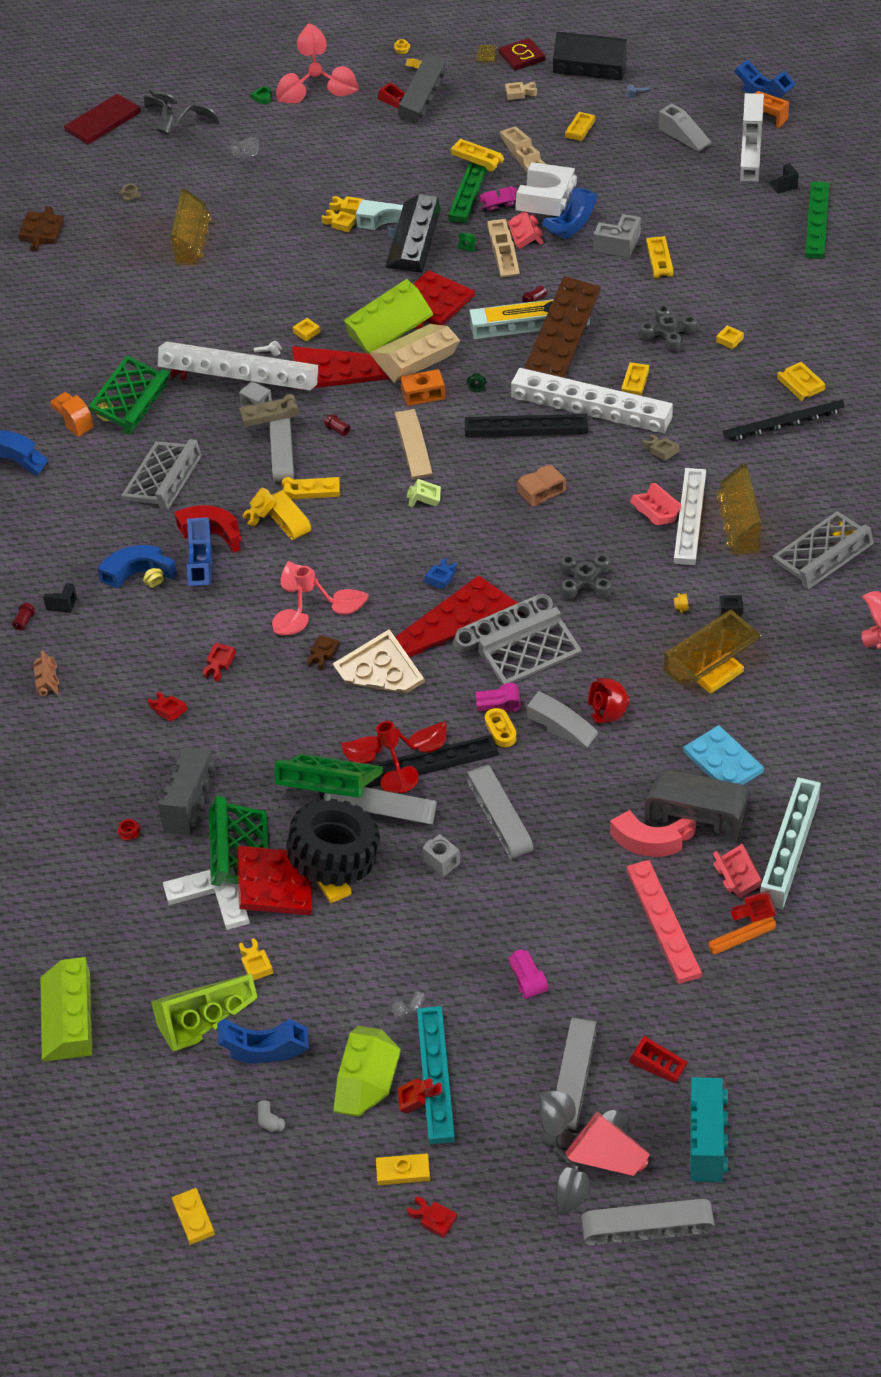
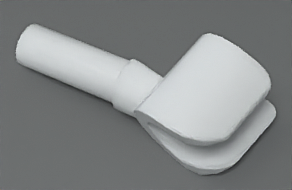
[254,341,282,356]

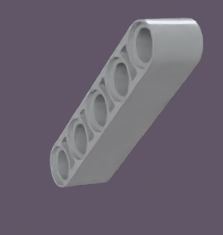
[270,418,295,483]
[452,594,553,653]
[466,764,533,859]
[324,787,437,825]
[556,1018,597,1131]
[581,1199,715,1246]

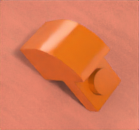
[50,391,94,437]

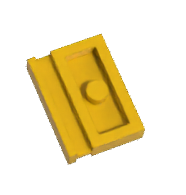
[777,362,826,401]

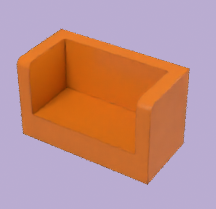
[755,91,789,128]

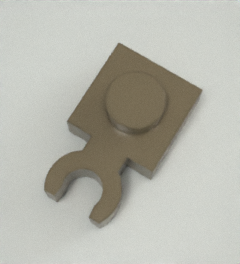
[642,435,680,460]

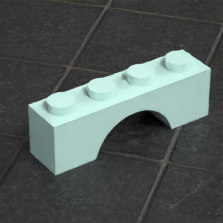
[356,200,403,230]

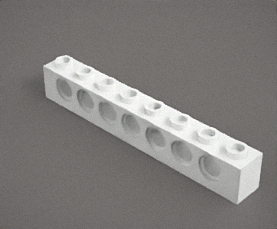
[158,342,318,390]
[511,368,673,433]

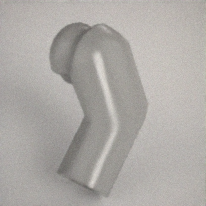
[258,1101,285,1132]

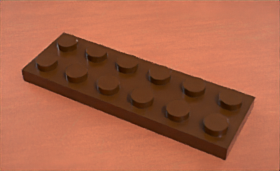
[524,276,601,378]

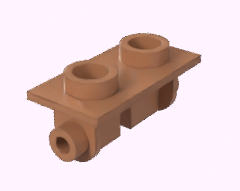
[33,650,59,696]

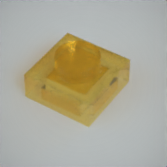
[477,45,497,62]

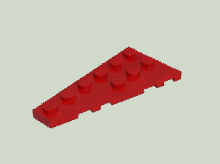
[292,346,416,390]
[395,575,523,657]

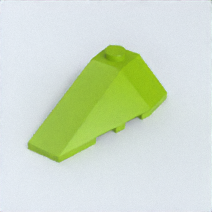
[151,974,258,1051]

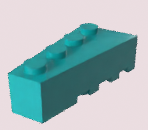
[690,1077,728,1182]

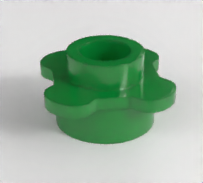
[457,232,476,252]

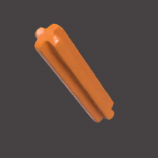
[708,917,776,954]

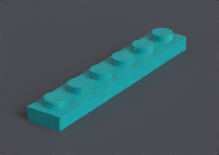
[417,1006,455,1145]

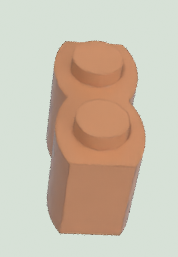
[517,465,566,506]

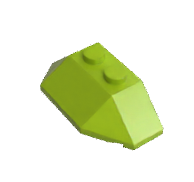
[333,1026,401,1117]

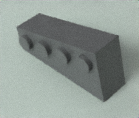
[398,52,447,123]
[158,747,216,835]

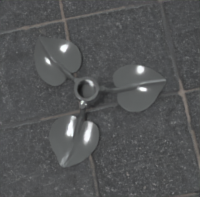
[144,88,220,135]
[538,1091,629,1214]

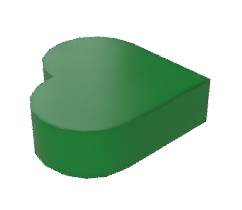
[250,86,272,104]

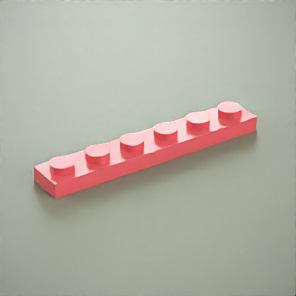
[627,860,702,984]

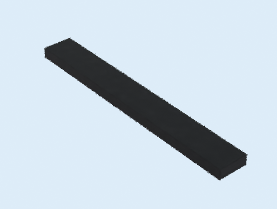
[318,735,498,799]

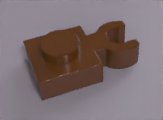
[307,635,340,671]

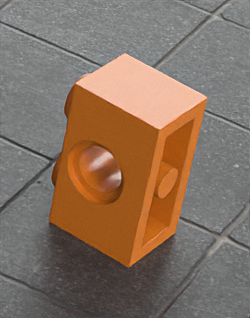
[400,369,445,406]

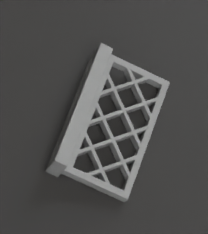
[121,439,202,510]
[772,511,874,590]
[478,607,582,685]

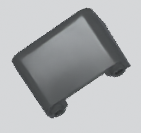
[645,769,750,843]

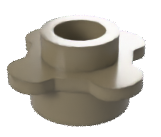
[120,184,141,201]

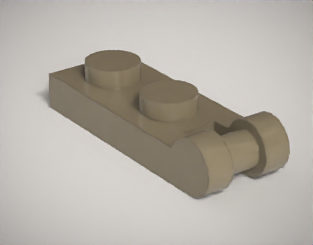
[239,394,299,427]

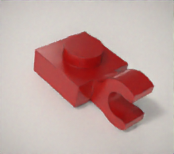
[730,891,776,922]
[398,1078,442,1113]

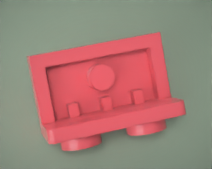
[507,211,544,249]
[630,483,681,525]
[713,844,763,898]

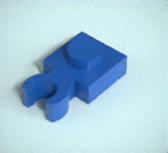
[424,558,457,590]

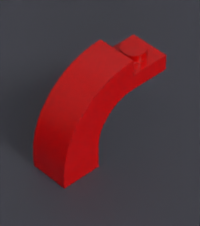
[174,505,242,553]

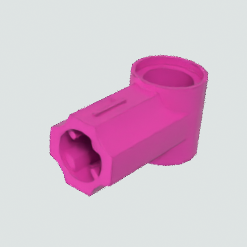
[475,683,521,713]
[508,949,548,999]

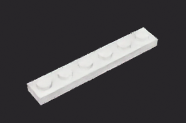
[674,468,706,565]

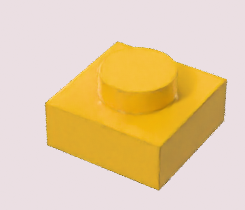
[293,318,321,341]
[716,325,744,349]

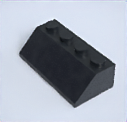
[553,32,627,80]
[385,194,441,273]

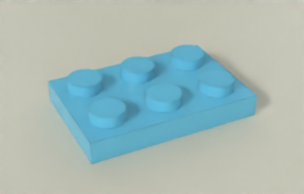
[683,725,764,785]

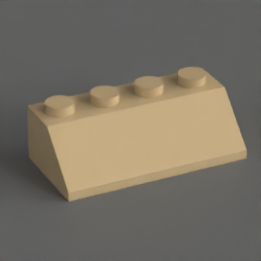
[370,324,460,383]

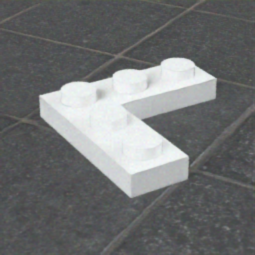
[163,867,250,930]

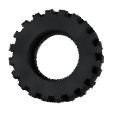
[286,799,380,886]

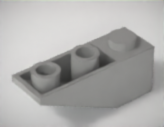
[659,103,711,152]

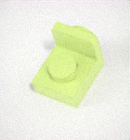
[407,479,441,507]

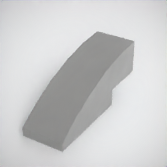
[527,691,598,749]

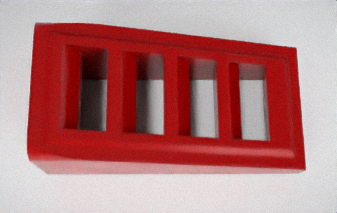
[377,82,405,109]
[628,1036,688,1083]

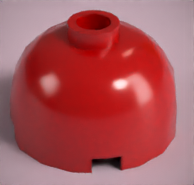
[588,678,629,723]

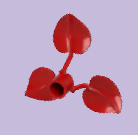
[341,721,447,794]

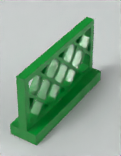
[88,355,170,435]
[275,753,383,798]
[209,796,268,886]

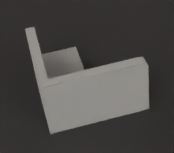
[593,214,641,258]

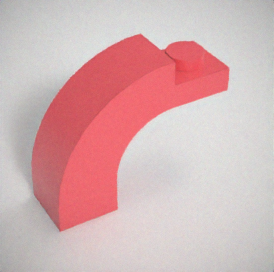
[610,810,696,857]

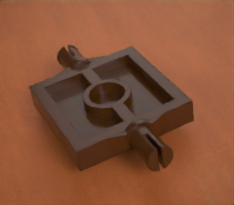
[18,206,64,252]

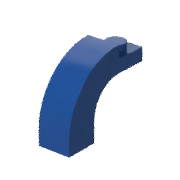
[734,60,796,98]
[542,188,598,239]
[0,430,49,476]
[186,517,212,586]
[97,545,177,588]
[217,1019,309,1063]

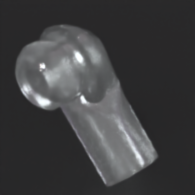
[391,991,426,1019]

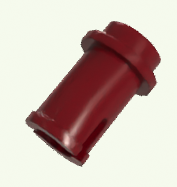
[522,285,547,303]
[324,414,351,437]
[12,603,35,631]

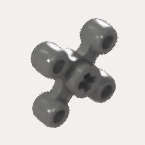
[639,305,697,351]
[560,554,612,600]

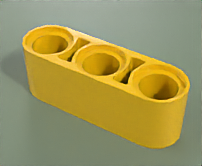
[269,490,311,540]

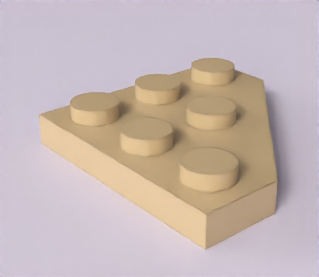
[333,629,425,694]

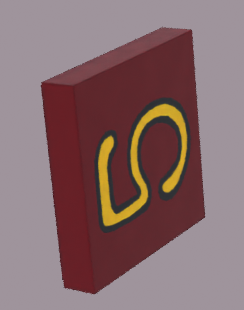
[498,38,546,71]

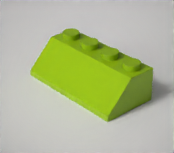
[344,279,433,354]
[40,957,93,1062]

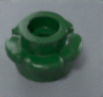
[467,373,486,392]

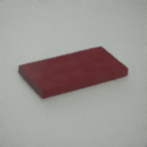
[64,94,141,145]

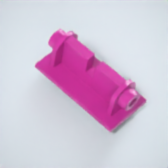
[479,186,517,211]

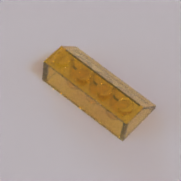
[171,188,210,265]
[717,464,761,555]
[664,609,762,684]

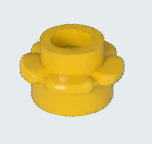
[393,39,410,54]
[674,593,689,614]

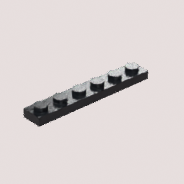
[722,399,845,441]
[465,414,588,437]

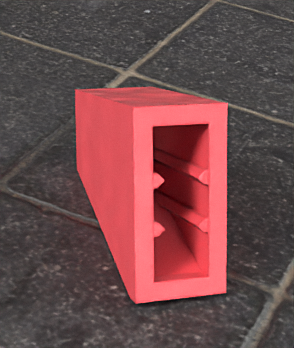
[565,1111,650,1176]

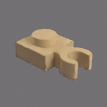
[505,82,537,100]

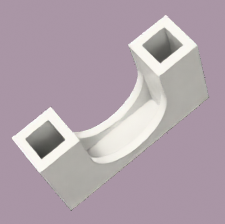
[740,93,764,182]
[515,162,577,217]

